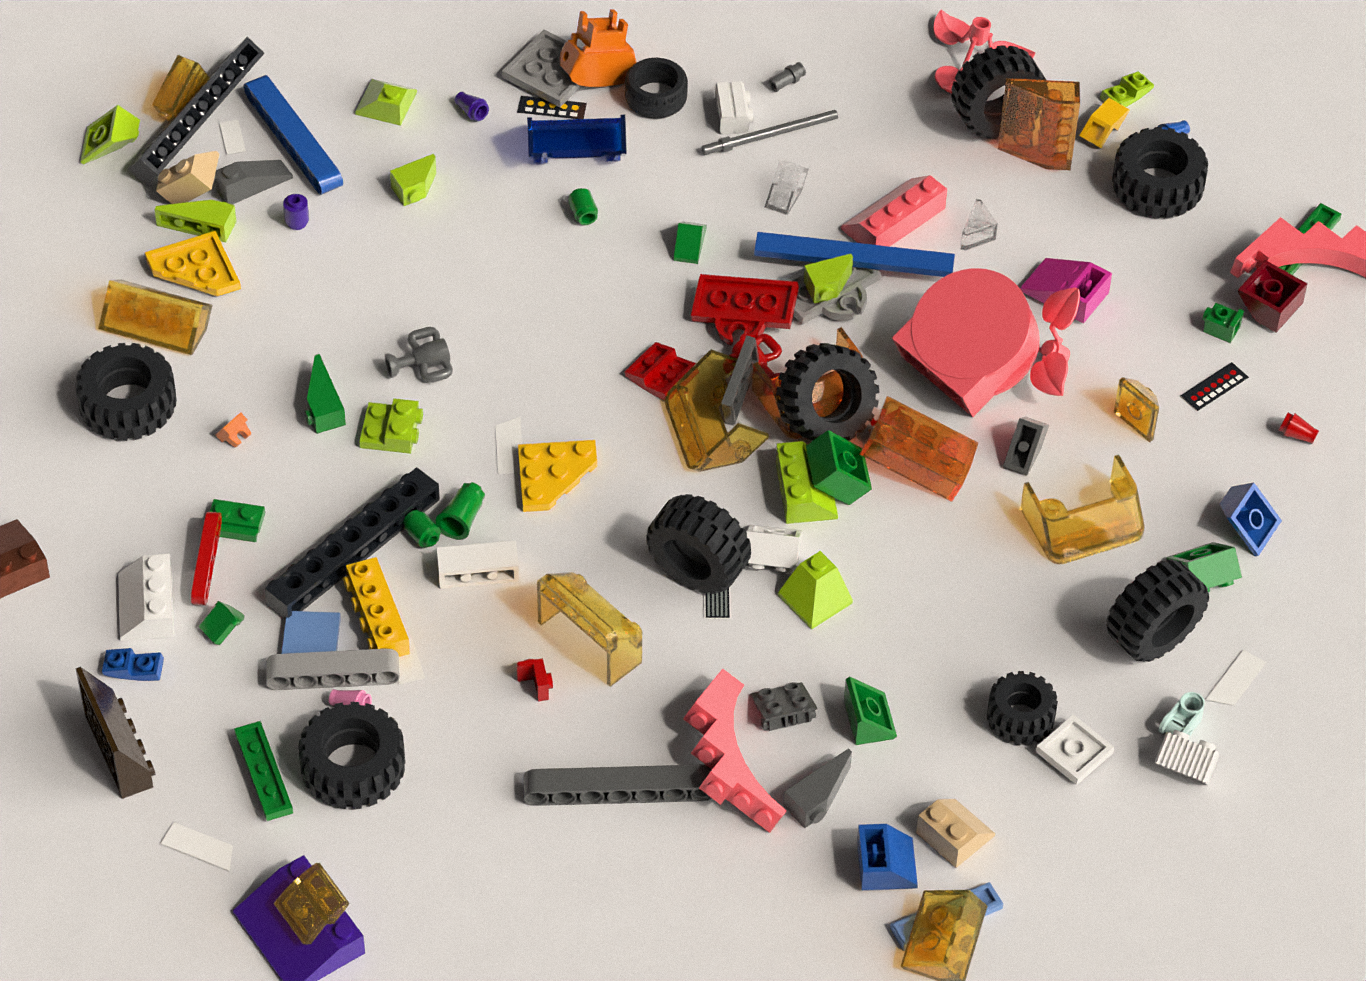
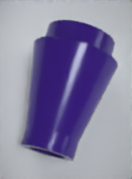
[455,92,489,121]

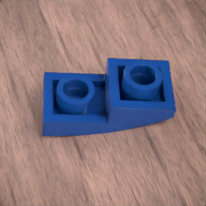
[102,648,164,681]

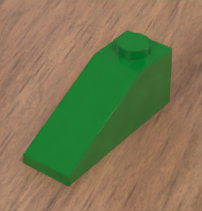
[304,354,346,434]

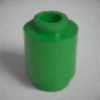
[568,188,598,225]
[404,510,441,548]

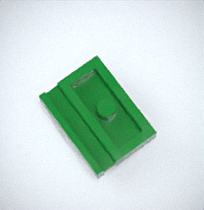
[210,499,266,542]

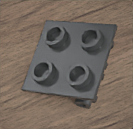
[750,682,817,731]

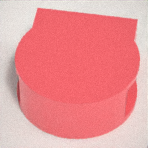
[892,268,1040,417]

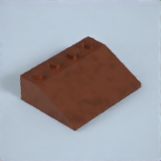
[0,519,50,598]

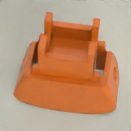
[560,9,637,87]

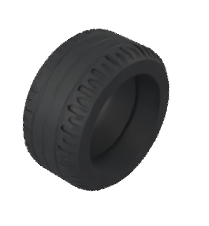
[625,57,688,119]

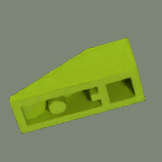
[154,199,237,243]

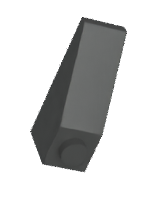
[215,160,293,204]
[784,748,852,828]

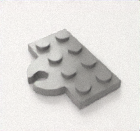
[784,267,881,325]

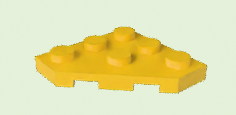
[145,231,241,296]
[518,440,597,512]

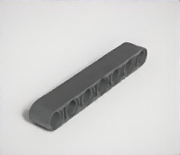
[523,764,712,806]

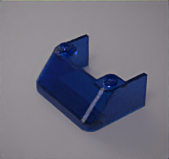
[527,114,627,164]

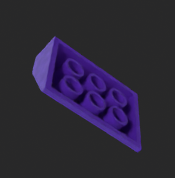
[233,855,365,981]

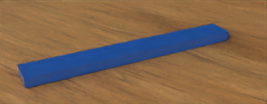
[754,232,955,277]

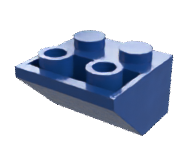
[857,824,918,891]

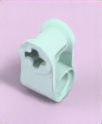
[1158,692,1205,738]

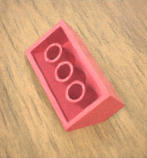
[841,175,947,246]

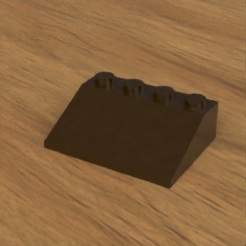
[75,667,156,799]

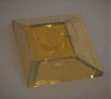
[1114,377,1159,442]

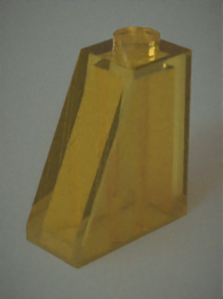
[152,55,209,121]

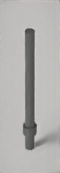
[701,110,838,155]

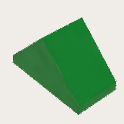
[674,221,707,264]

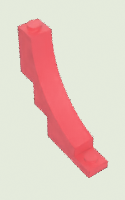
[1230,217,1366,278]

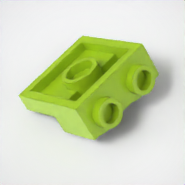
[359,398,423,454]

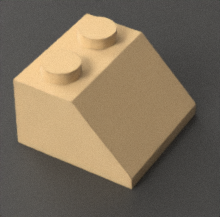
[156,151,219,204]
[916,799,995,868]

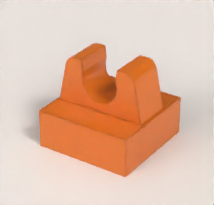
[216,412,251,447]

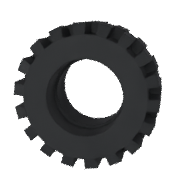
[987,671,1058,746]

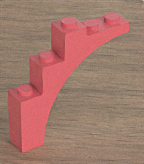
[683,669,786,833]

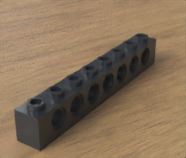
[129,36,264,186]
[265,467,440,620]

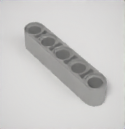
[266,649,400,690]

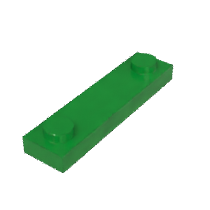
[234,721,293,821]

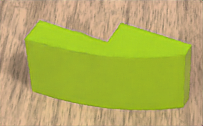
[1100,71,1154,107]

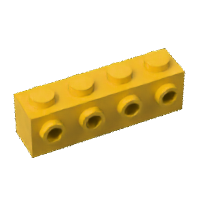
[343,557,410,657]

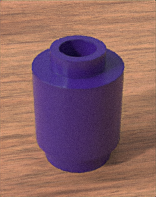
[283,194,309,230]

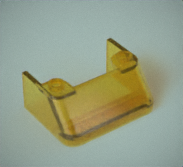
[665,349,769,472]
[1020,455,1145,564]
[537,572,643,687]

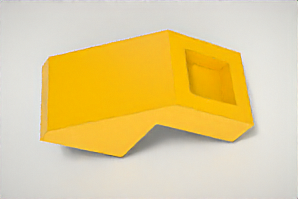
[1079,98,1130,148]

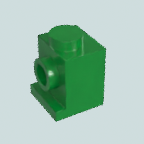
[1202,303,1244,344]

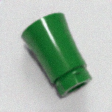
[435,482,485,540]

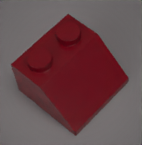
[1238,260,1308,333]

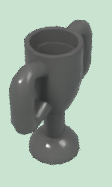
[384,327,453,383]

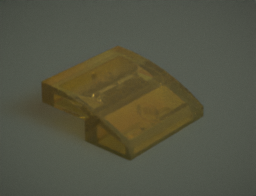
[274,863,350,944]

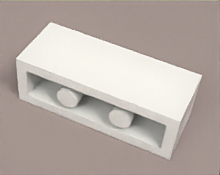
[436,541,519,589]

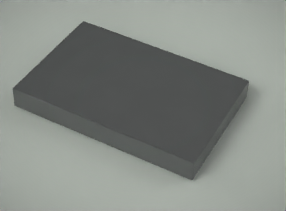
[721,335,759,426]

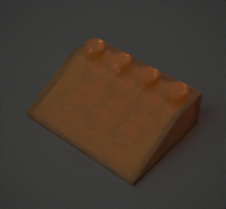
[998,78,1080,170]
[860,396,978,502]

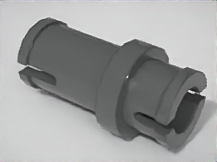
[769,62,806,92]

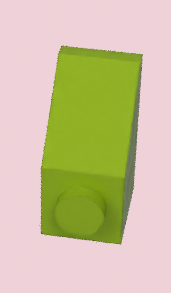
[390,154,436,206]
[803,254,853,303]

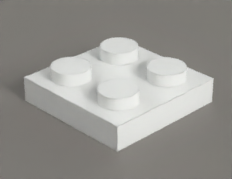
[1036,715,1114,785]

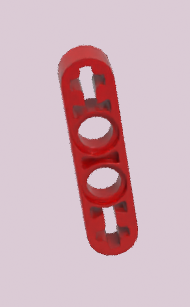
[191,512,222,606]

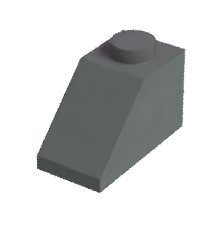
[1003,416,1049,475]

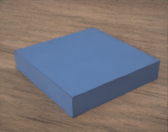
[282,611,341,654]

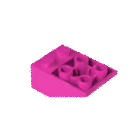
[1020,258,1112,324]

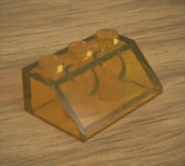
[900,890,988,981]

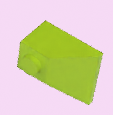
[355,79,417,126]
[80,105,140,164]
[778,551,853,630]

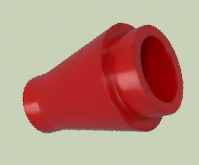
[1279,412,1319,444]

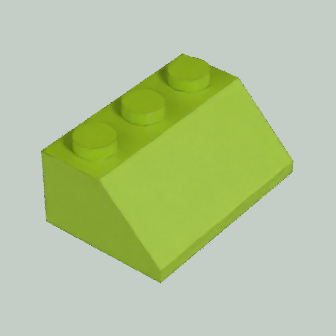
[775,441,838,524]

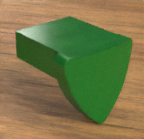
[199,601,244,645]

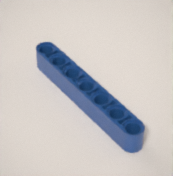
[243,75,343,195]

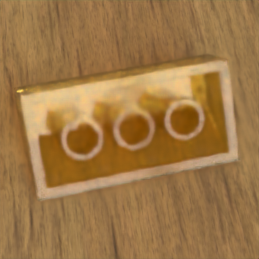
[98,279,212,355]

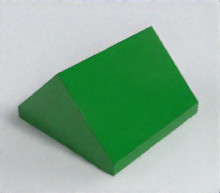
[844,676,897,745]

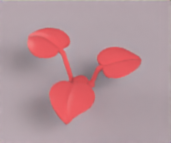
[933,10,1036,93]
[1030,288,1080,396]

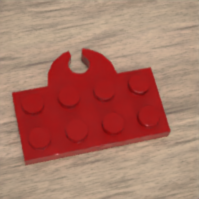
[691,274,799,345]

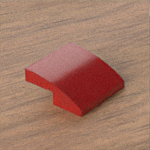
[624,342,698,401]

